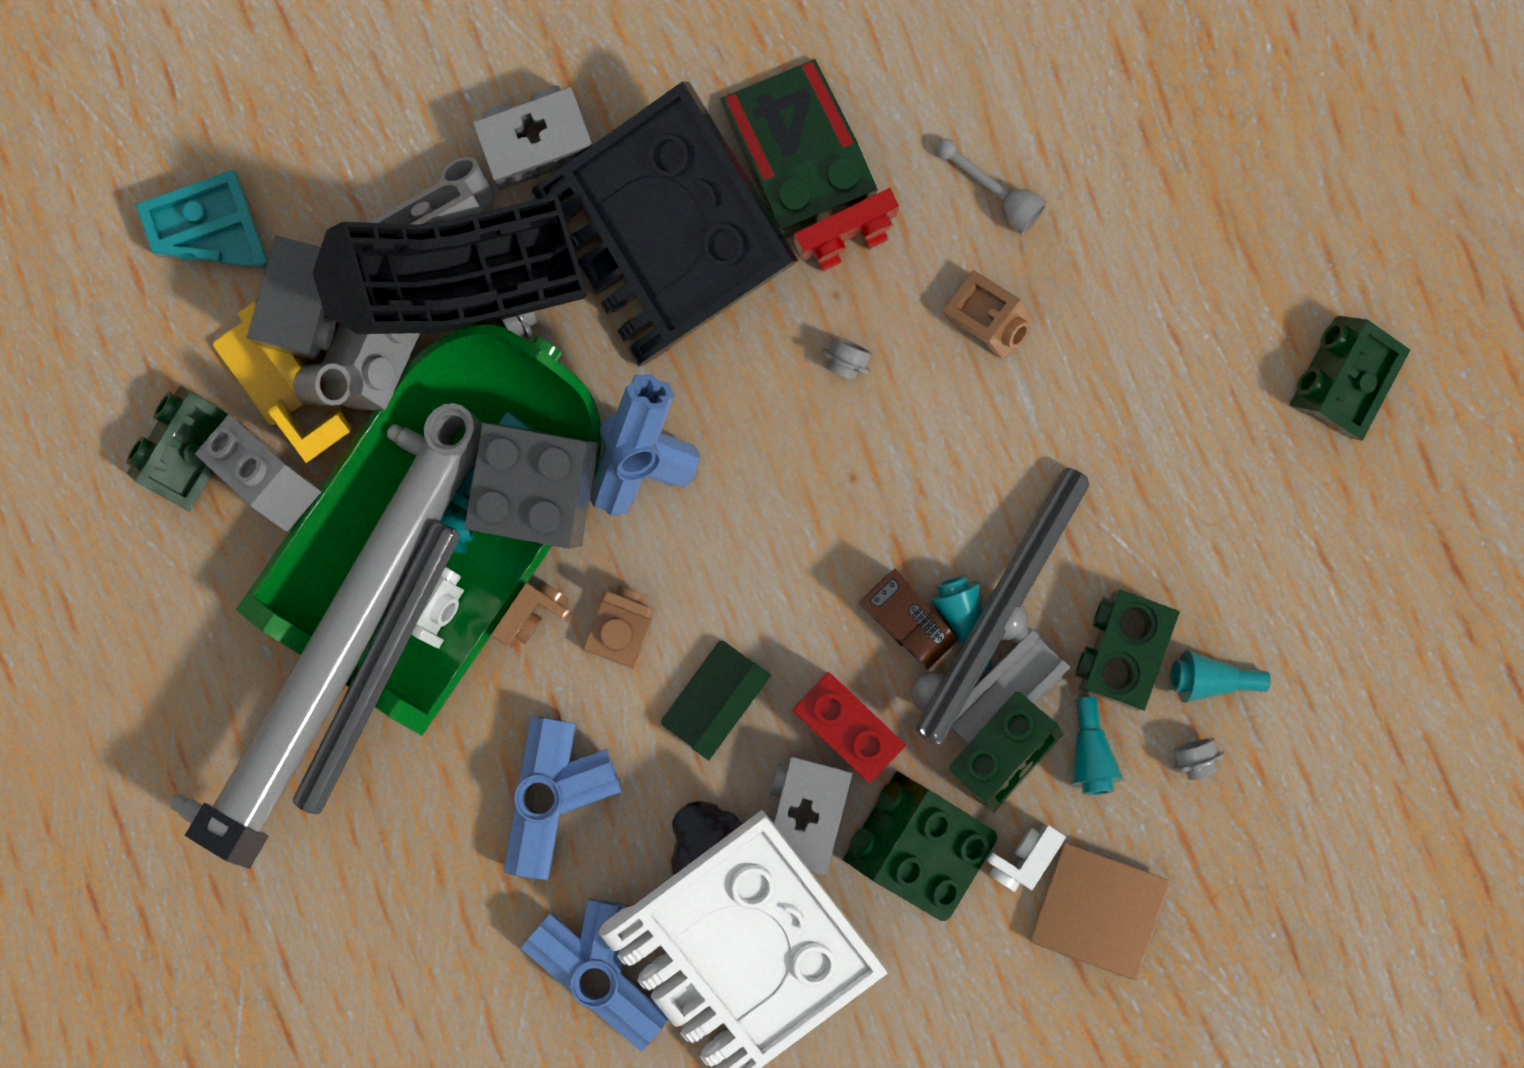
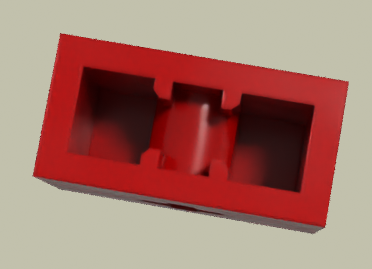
[792,672,906,784]

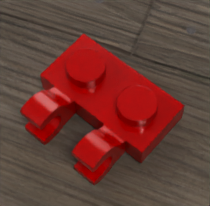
[794,188,899,272]

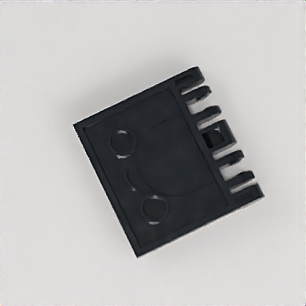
[531,81,799,367]

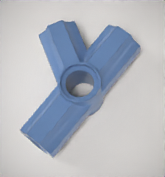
[590,374,700,515]
[503,716,622,880]
[520,899,669,1052]

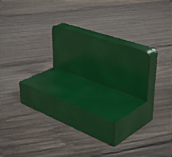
[661,641,771,761]

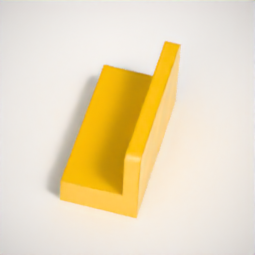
[213,302,323,426]
[267,399,352,463]

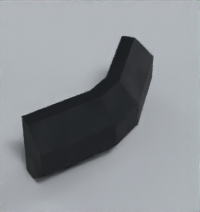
[312,194,587,334]

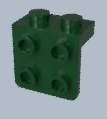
[842,771,997,921]

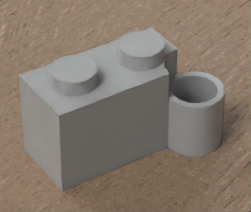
[368,156,495,225]
[293,324,420,410]

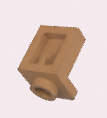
[942,270,1033,359]
[491,581,572,648]
[583,585,655,669]

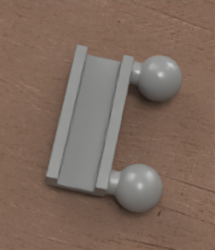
[911,605,1071,744]

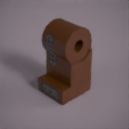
[859,569,958,670]

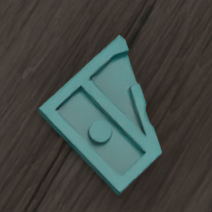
[135,169,268,268]

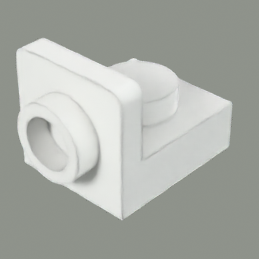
[984,823,1066,892]

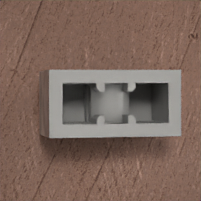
[473,85,592,191]
[195,414,321,532]
[768,756,853,876]

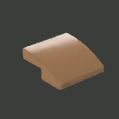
[1030,843,1172,981]

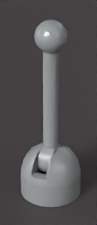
[936,139,1048,235]

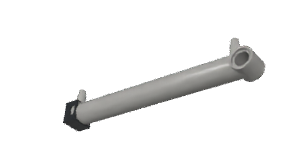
[171,403,482,869]

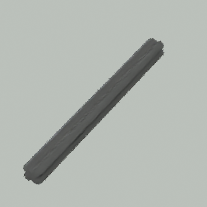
[916,468,1089,744]
[293,522,460,815]

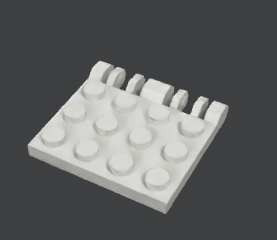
[599,810,888,1068]

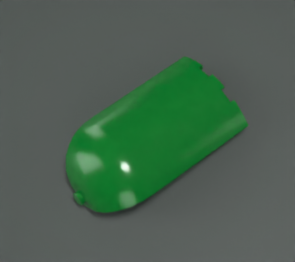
[236,325,601,736]

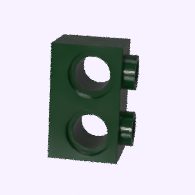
[1075,589,1180,711]

